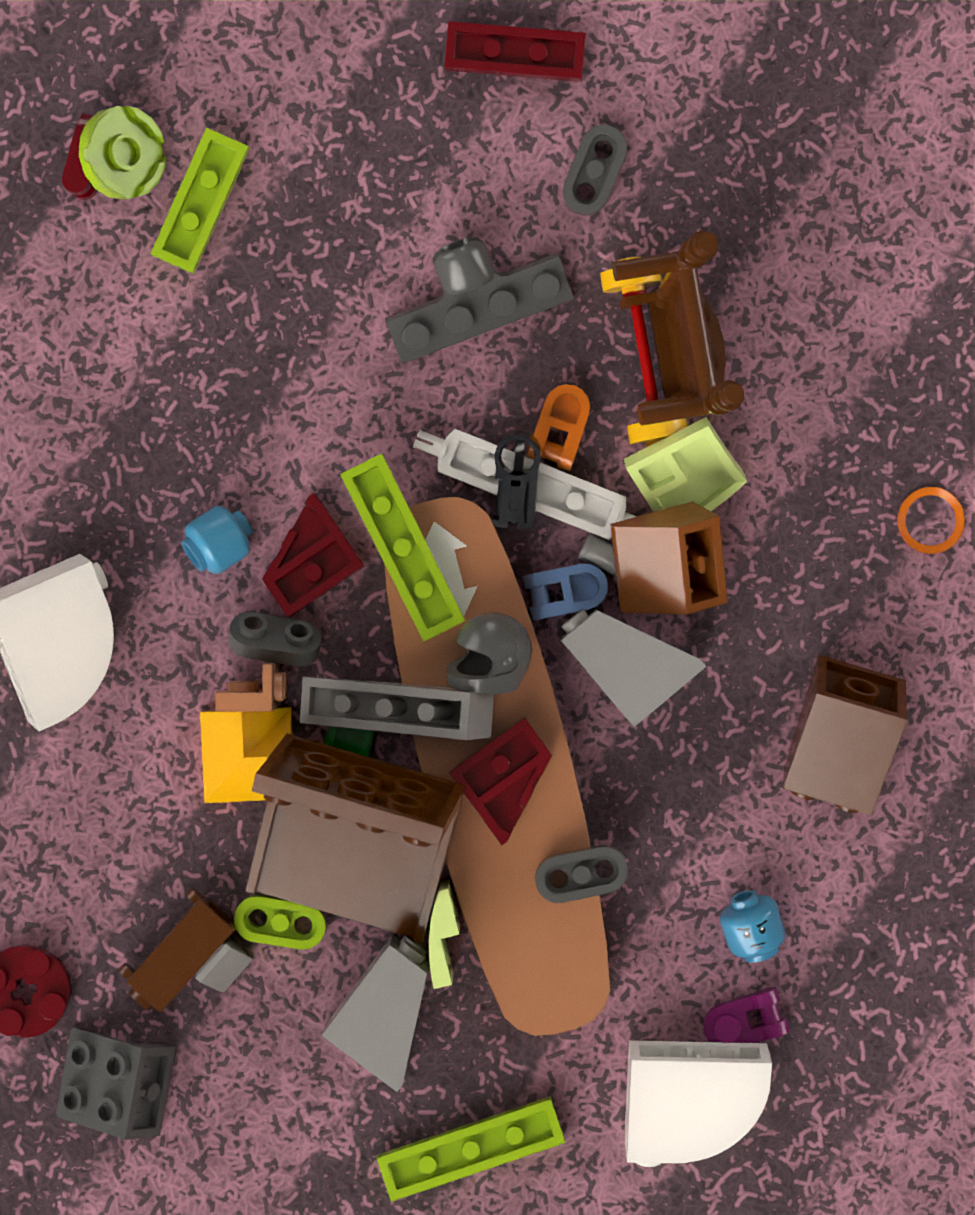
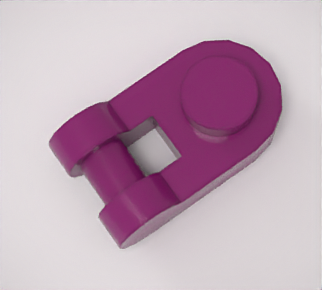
[703,987,790,1043]

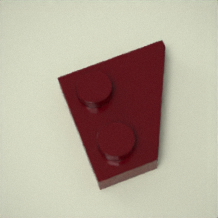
[262,493,365,618]
[449,717,552,846]

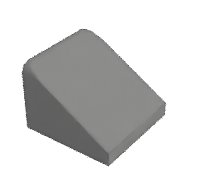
[195,938,252,992]

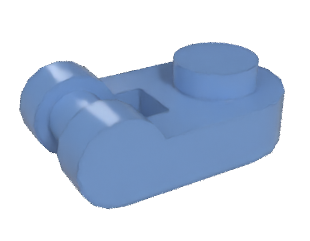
[522,564,608,621]

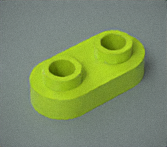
[234,894,327,950]

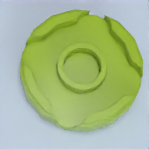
[79,106,166,200]

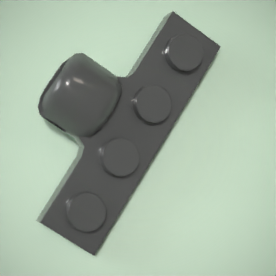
[385,237,574,364]

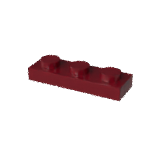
[444,21,586,82]

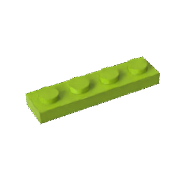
[340,453,466,642]
[376,1096,566,1202]

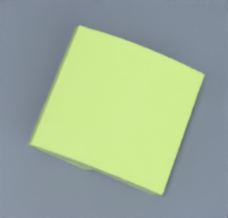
[429,880,460,989]

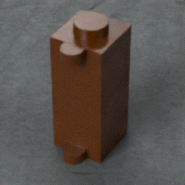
[118,888,236,1013]

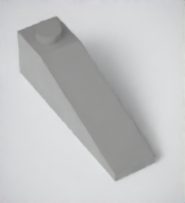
[300,677,494,740]

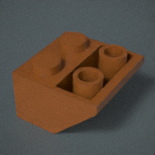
[610,501,728,615]

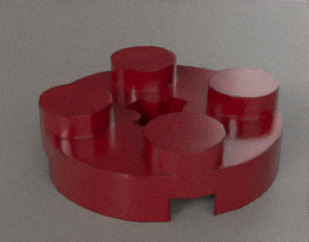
[0,944,72,1038]

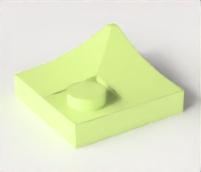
[624,417,747,512]

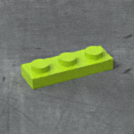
[150,128,250,275]

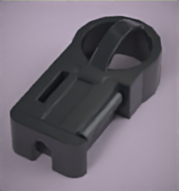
[492,431,542,530]

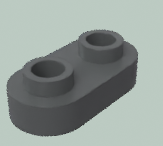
[563,125,627,216]
[228,612,321,666]
[535,845,628,903]

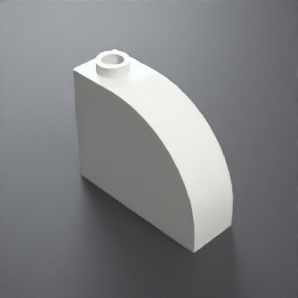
[0,554,114,731]
[625,1040,772,1167]

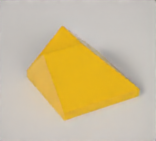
[200,707,293,803]

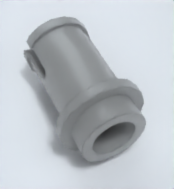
[578,533,617,582]

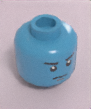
[720,890,786,963]

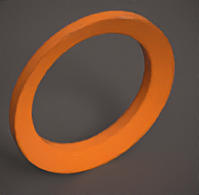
[897,487,965,554]

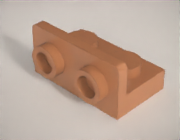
[215,662,288,712]

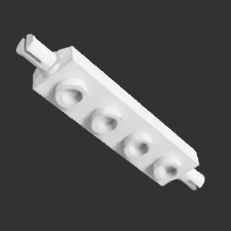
[413,429,637,540]

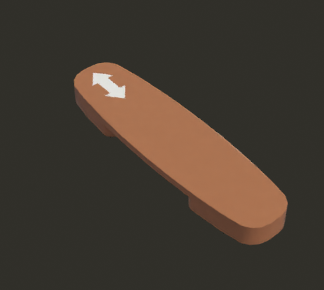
[385,497,610,1036]

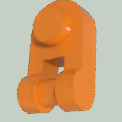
[527,384,590,472]

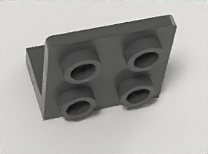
[56,1027,176,1140]

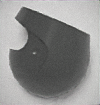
[446,612,532,694]

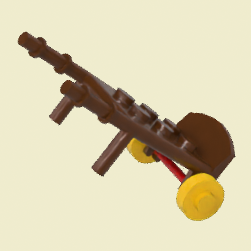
[600,231,744,447]

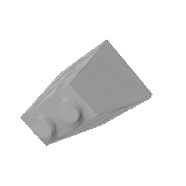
[560,609,706,727]
[322,935,429,1092]

